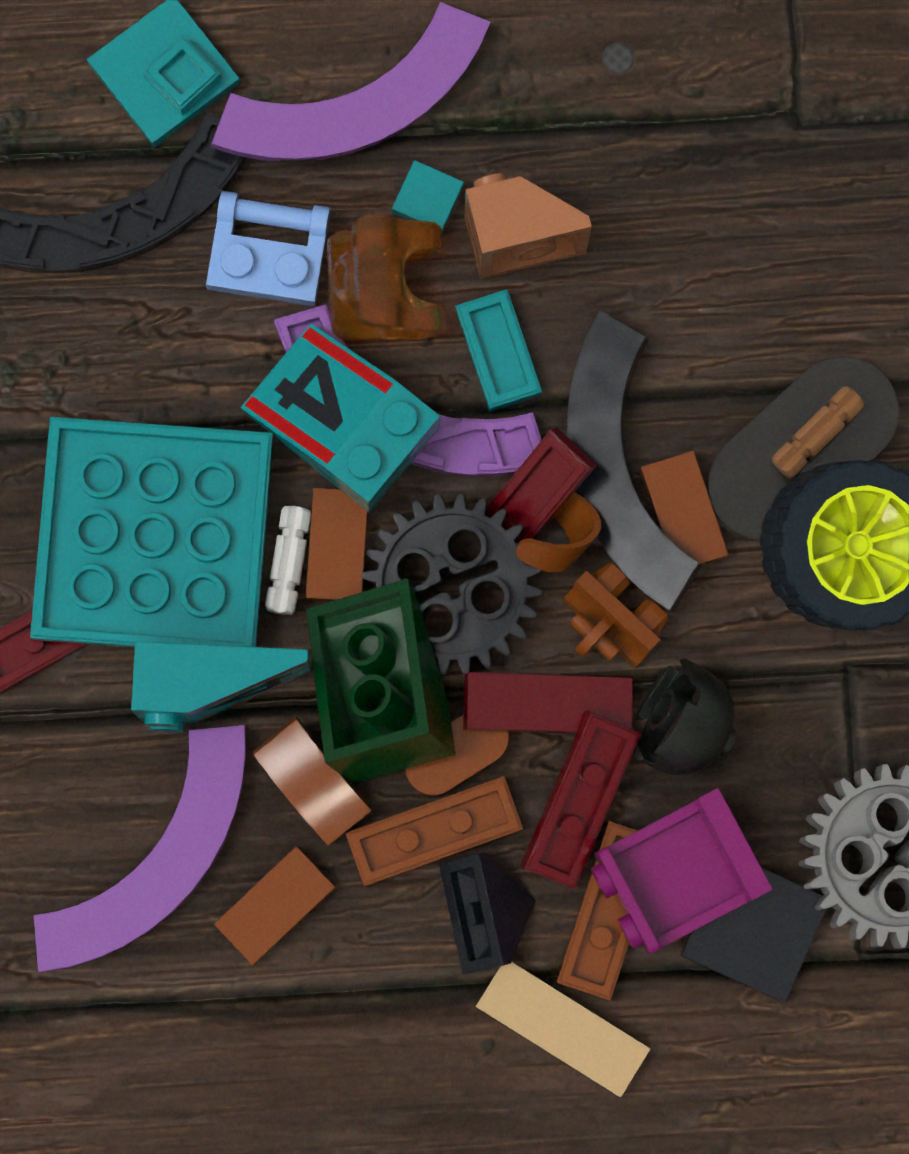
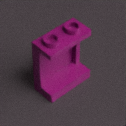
[591,788,773,955]

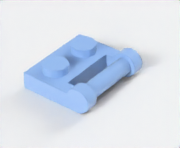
[206,191,331,307]

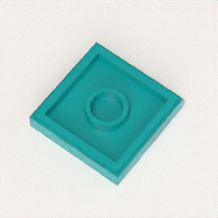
[87,0,240,148]

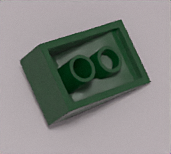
[306,578,456,784]

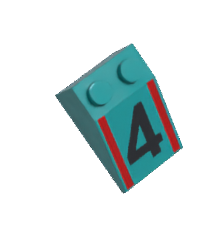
[240,324,440,513]
[131,641,312,732]

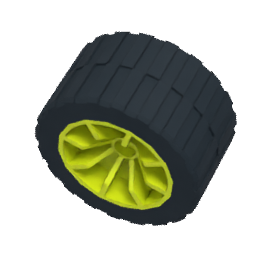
[760,459,909,631]

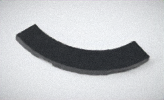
[0,111,247,273]
[567,310,702,612]

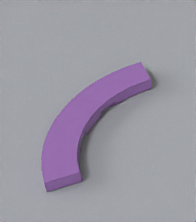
[211,2,491,162]
[274,304,541,477]
[34,725,246,972]

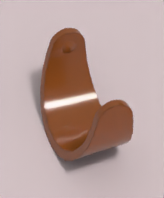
[516,493,601,572]

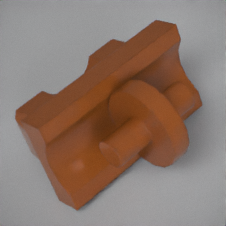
[562,563,669,668]

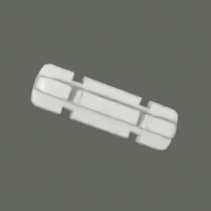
[265,506,311,615]

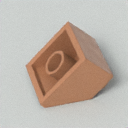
[464,173,592,279]

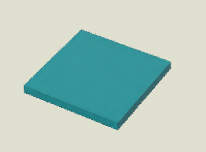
[30,417,273,648]

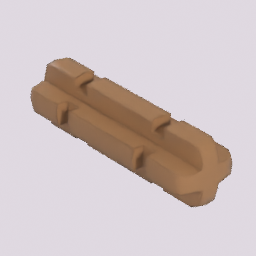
[771,386,865,479]

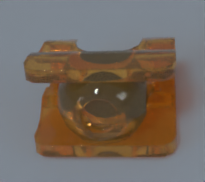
[327,214,447,341]

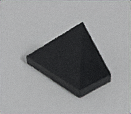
[439,852,536,975]

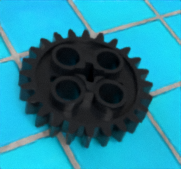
[362,493,544,675]

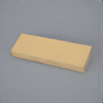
[475,962,650,1098]

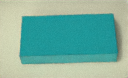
[455,289,542,412]

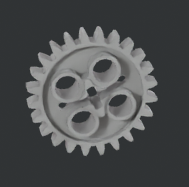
[799,764,909,949]

